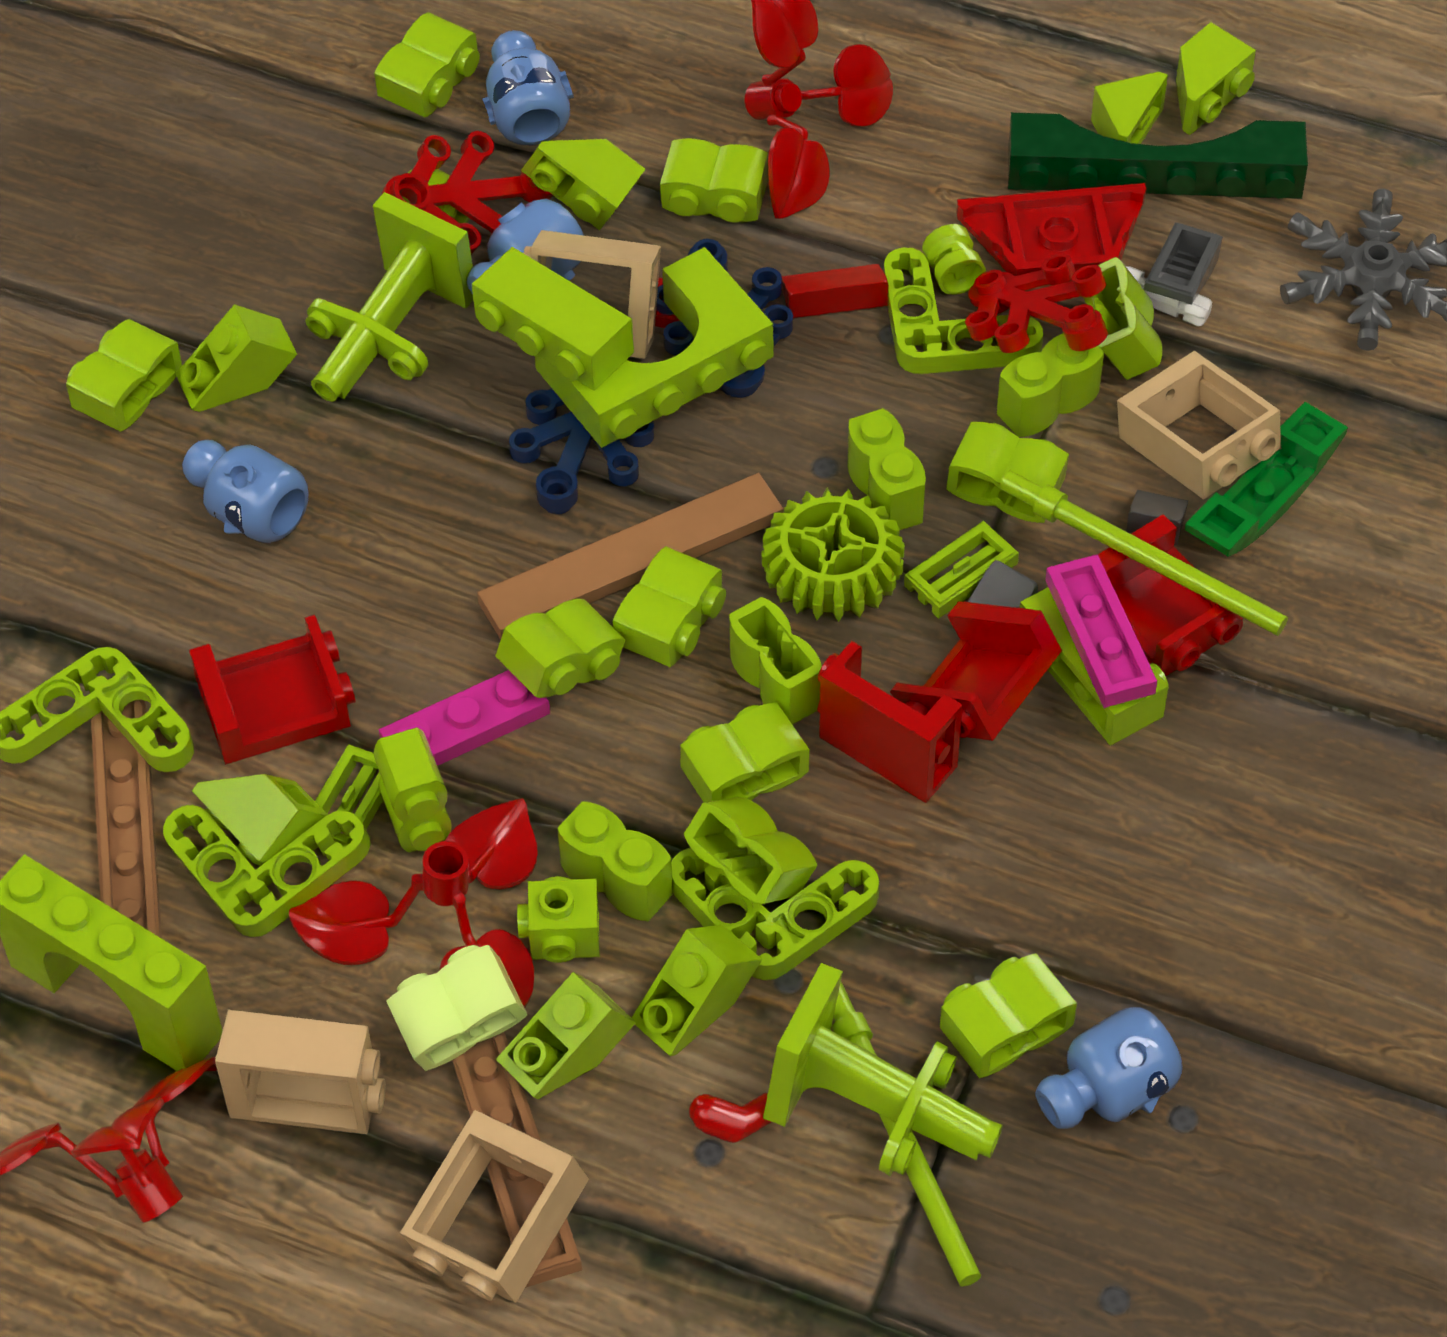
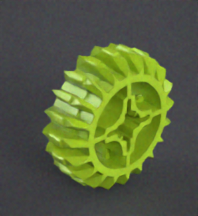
[761,487,905,622]

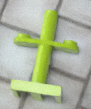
[305,192,473,402]
[763,963,1003,1176]

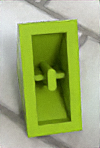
[1091,71,1168,144]

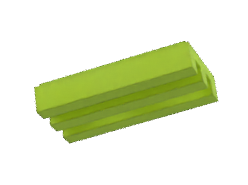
[904,521,1019,619]
[315,744,383,847]

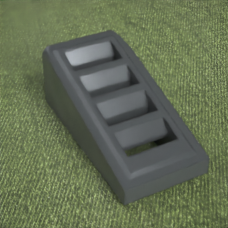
[1144,222,1223,305]

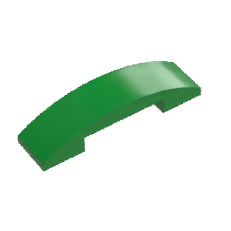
[1184,402,1348,557]

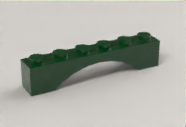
[1008,112,1308,199]

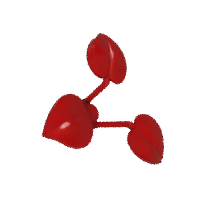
[745,0,893,219]
[289,798,538,1008]
[0,1056,217,1223]

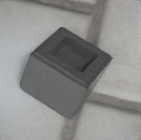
[1126,490,1189,545]
[968,560,1038,608]

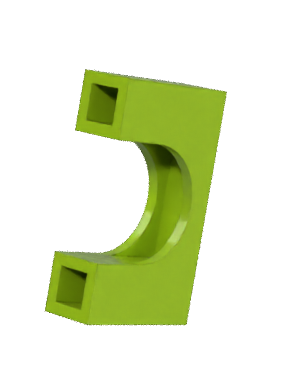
[534,247,774,448]
[0,854,223,1071]

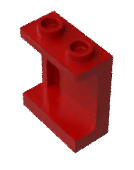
[1098,514,1243,676]
[890,601,1062,741]
[189,614,356,765]
[817,641,962,804]

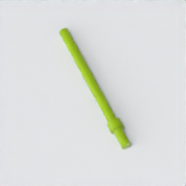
[1000,470,1288,636]
[832,982,981,1287]

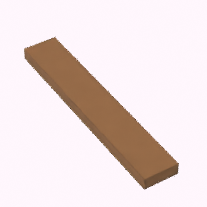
[477,473,784,640]
[89,691,162,938]
[451,1032,582,1288]

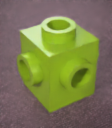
[517,876,600,963]

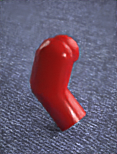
[689,1092,771,1143]

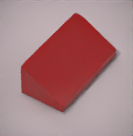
[782,264,889,318]

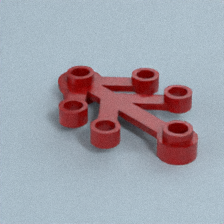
[382,131,553,255]
[965,254,1108,353]

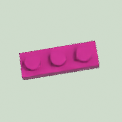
[1045,554,1157,708]
[378,670,550,766]

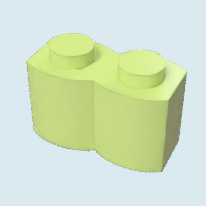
[386,945,528,1071]

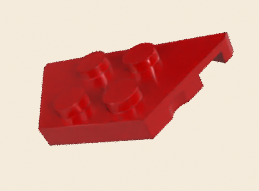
[956,183,1146,276]

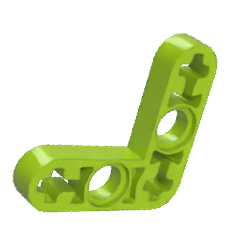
[884,247,1043,374]
[0,647,194,772]
[163,805,370,937]
[671,848,879,980]

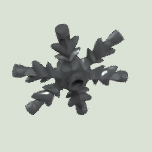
[1280,189,1447,351]

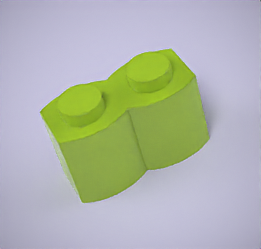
[374,12,480,118]
[660,138,769,222]
[1083,257,1162,380]
[66,319,182,432]
[997,333,1104,437]
[847,408,926,530]
[946,422,1069,523]
[613,546,726,667]
[729,597,822,724]
[495,599,626,698]
[680,702,810,802]
[374,727,452,852]
[684,797,817,904]
[557,801,673,921]
[939,953,1077,1078]

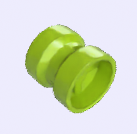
[922,224,986,295]

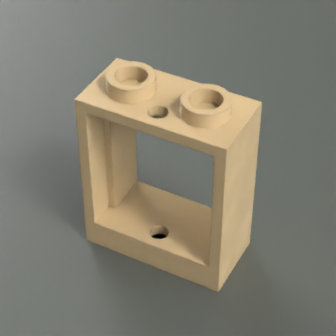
[524,230,661,359]
[1117,351,1281,500]
[215,1010,386,1134]
[400,1110,589,1303]

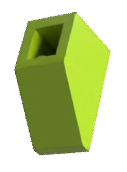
[1176,22,1256,135]
[521,139,645,231]
[176,304,297,412]
[192,774,328,867]
[632,924,762,1056]
[496,972,636,1099]

